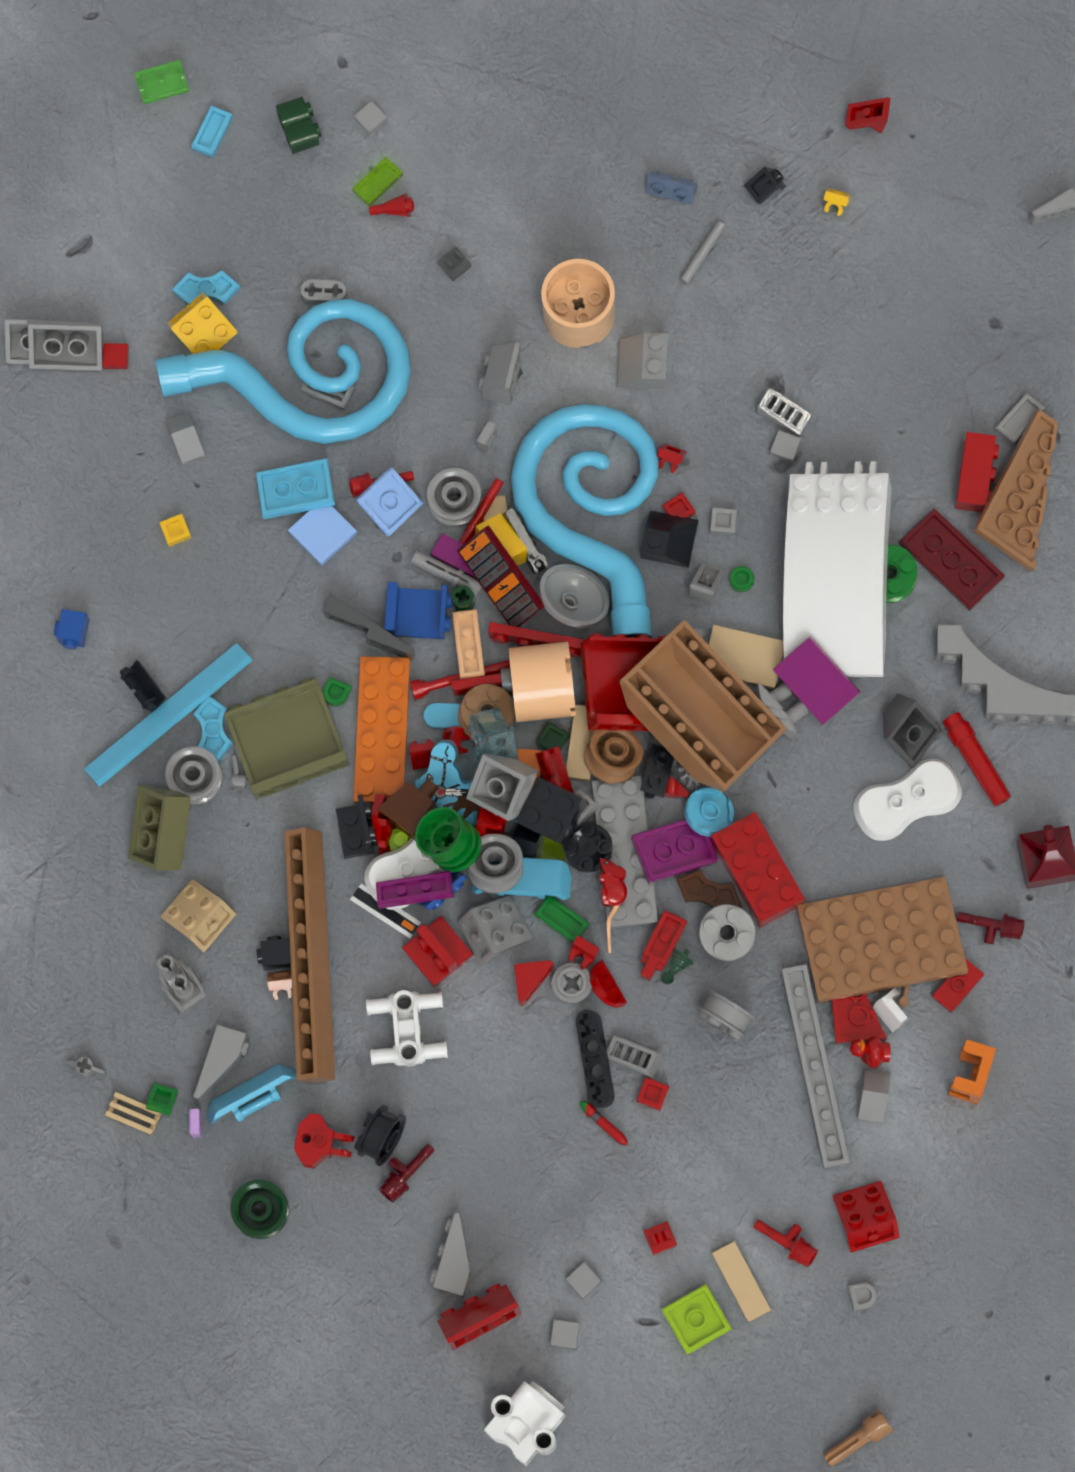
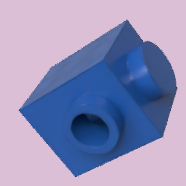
[54,609,90,650]

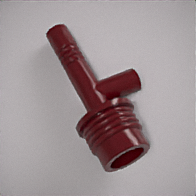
[957,912,1025,945]
[379,1144,435,1203]

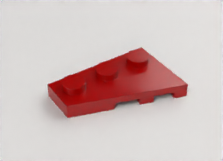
[831,994,887,1044]

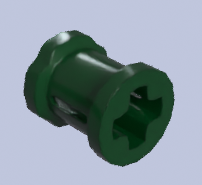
[451,586,475,611]

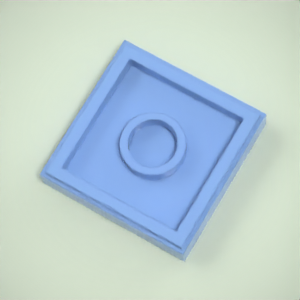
[355,467,424,537]
[288,506,358,566]

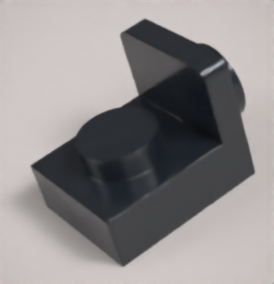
[744,166,786,204]

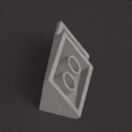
[4,318,104,371]

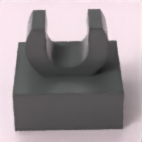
[437,247,472,281]

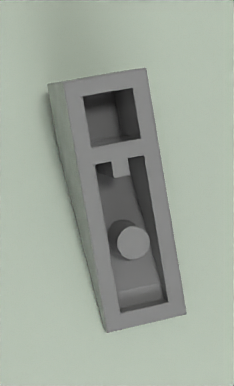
[193,1025,251,1102]

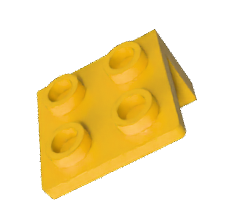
[167,292,237,354]

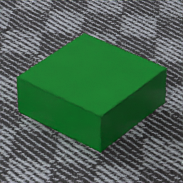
[146,1083,178,1116]

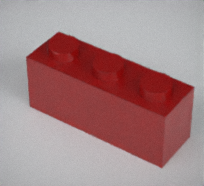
[955,432,1000,513]

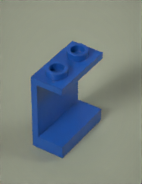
[384,582,452,639]

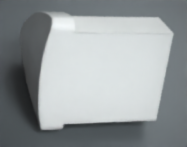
[873,988,908,1033]

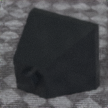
[640,510,699,568]

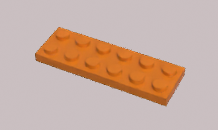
[353,656,410,804]

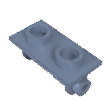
[646,170,697,205]

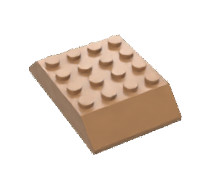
[619,619,787,792]

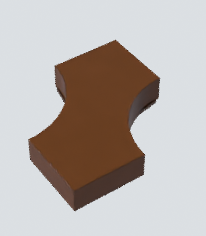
[676,870,742,908]

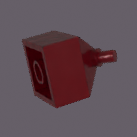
[1016,825,1075,889]

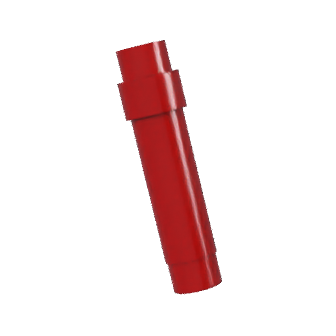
[942,712,1012,807]

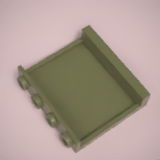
[224,678,349,800]

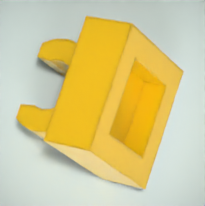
[823,188,851,216]

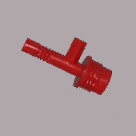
[349,471,414,498]
[753,1219,818,1268]

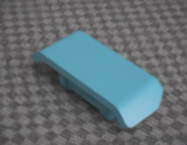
[472,858,572,900]
[207,1064,297,1124]

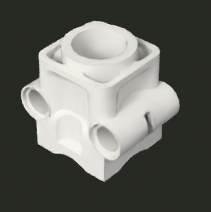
[484,1381,565,1467]

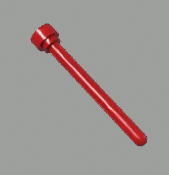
[410,660,510,700]

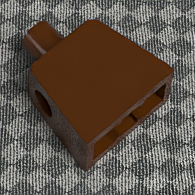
[377,779,439,841]

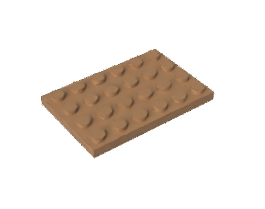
[797,877,968,1003]

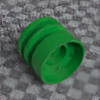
[415,807,482,872]

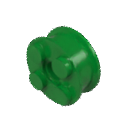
[886,545,917,603]

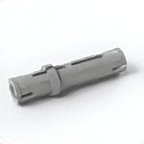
[411,550,482,597]

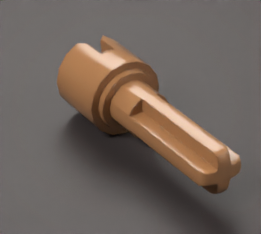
[824,1410,894,1466]

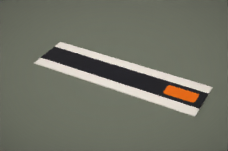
[350,883,421,938]

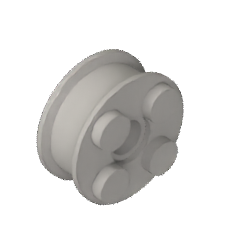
[427,468,482,526]
[165,746,222,805]
[467,834,523,893]
[698,904,755,961]
[697,989,757,1040]

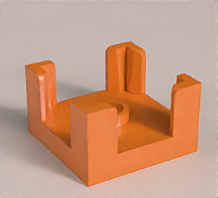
[948,1039,996,1105]

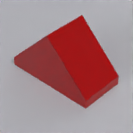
[514,960,554,1007]

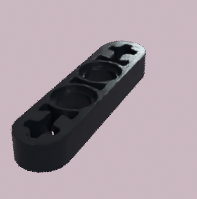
[576,1010,614,1108]

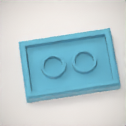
[256,458,335,520]

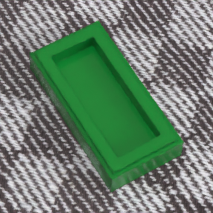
[534,896,590,943]

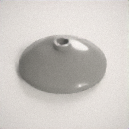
[538,564,609,628]

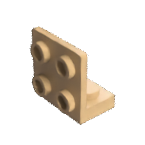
[161,879,236,952]

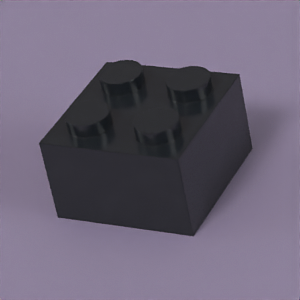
[516,777,588,845]

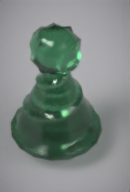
[661,949,694,985]

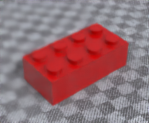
[711,812,805,928]

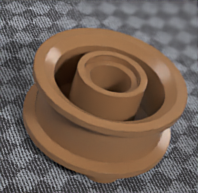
[458,684,515,743]
[584,730,643,784]

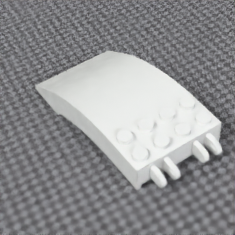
[783,461,892,677]

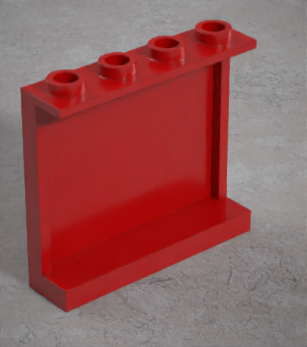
[580,633,667,731]

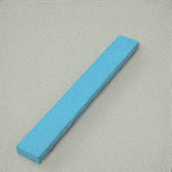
[84,643,253,787]

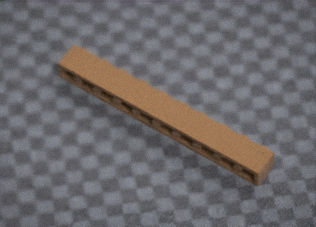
[284,827,335,1084]

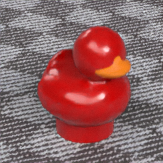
[849,1037,891,1069]

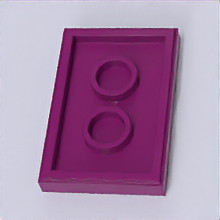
[773,636,861,725]
[631,819,718,884]

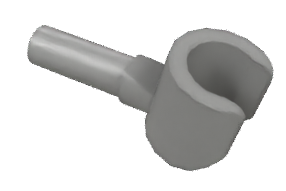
[231,756,247,790]

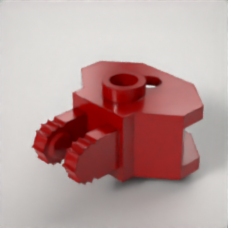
[294,1113,355,1169]

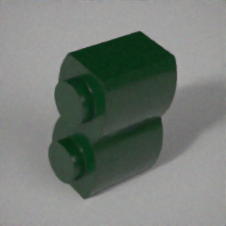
[276,96,322,154]

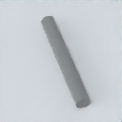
[680,221,726,285]

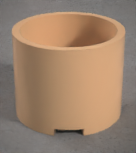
[541,259,615,348]
[508,642,576,722]

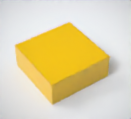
[159,514,192,547]

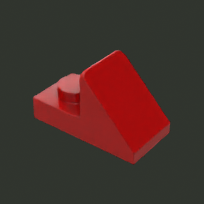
[845,97,891,133]

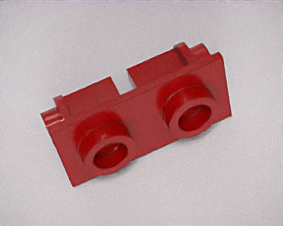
[535,746,574,793]

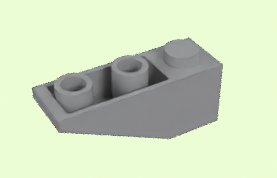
[430,1212,471,1298]

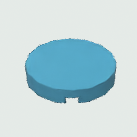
[684,787,734,837]

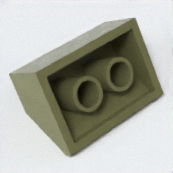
[128,785,191,871]

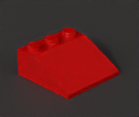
[437,1283,521,1351]

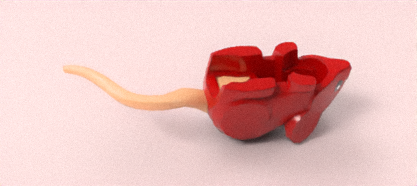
[599,858,627,953]

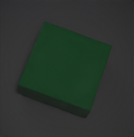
[536,722,570,751]

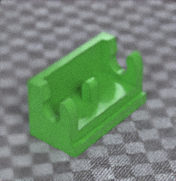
[134,60,189,104]

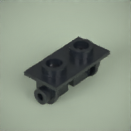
[120,660,166,712]
[640,744,674,799]

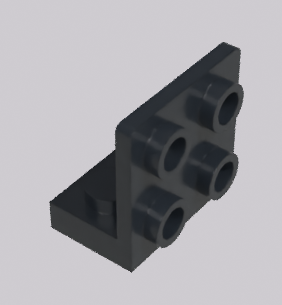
[336,795,378,859]

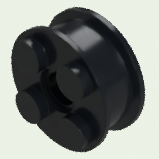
[354,1105,406,1166]

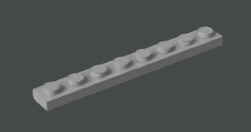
[781,964,850,1169]

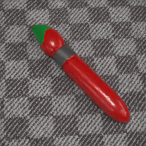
[579,1101,628,1145]

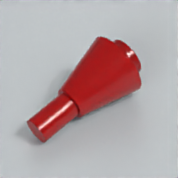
[369,193,414,217]

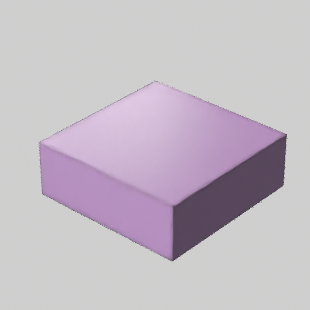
[189,1109,202,1138]

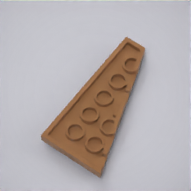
[973,409,1058,571]

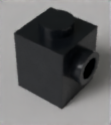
[257,936,291,970]

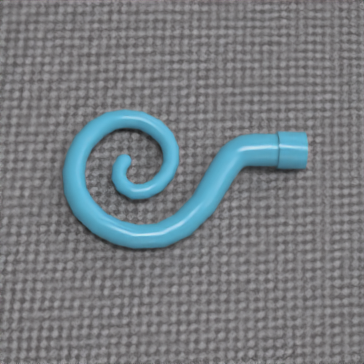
[155,299,411,444]
[511,404,659,638]

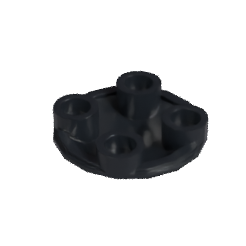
[563,822,613,873]

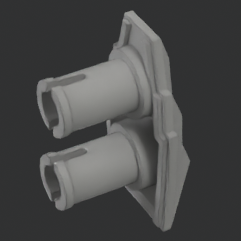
[754,683,808,739]
[156,953,207,1013]

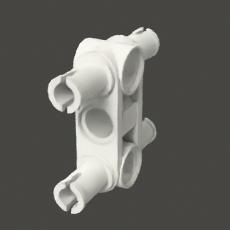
[366,990,448,1067]

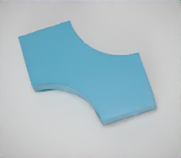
[172,271,240,305]
[193,696,233,763]

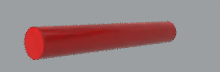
[459,478,504,544]

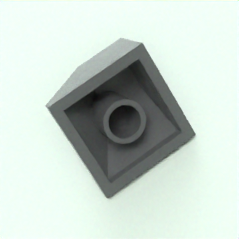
[883,693,942,768]

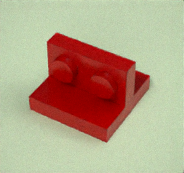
[402,916,473,987]

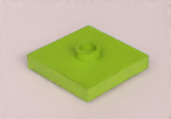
[661,1284,732,1355]

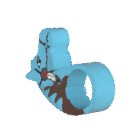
[415,740,531,825]

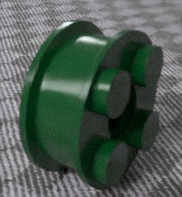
[230,1180,289,1239]

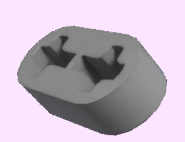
[301,279,347,304]

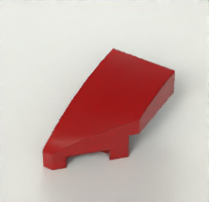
[371,794,393,848]

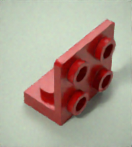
[833,1181,900,1253]

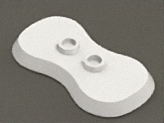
[853,759,962,841]
[364,838,445,910]

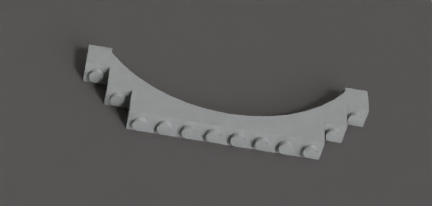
[936,624,1075,725]

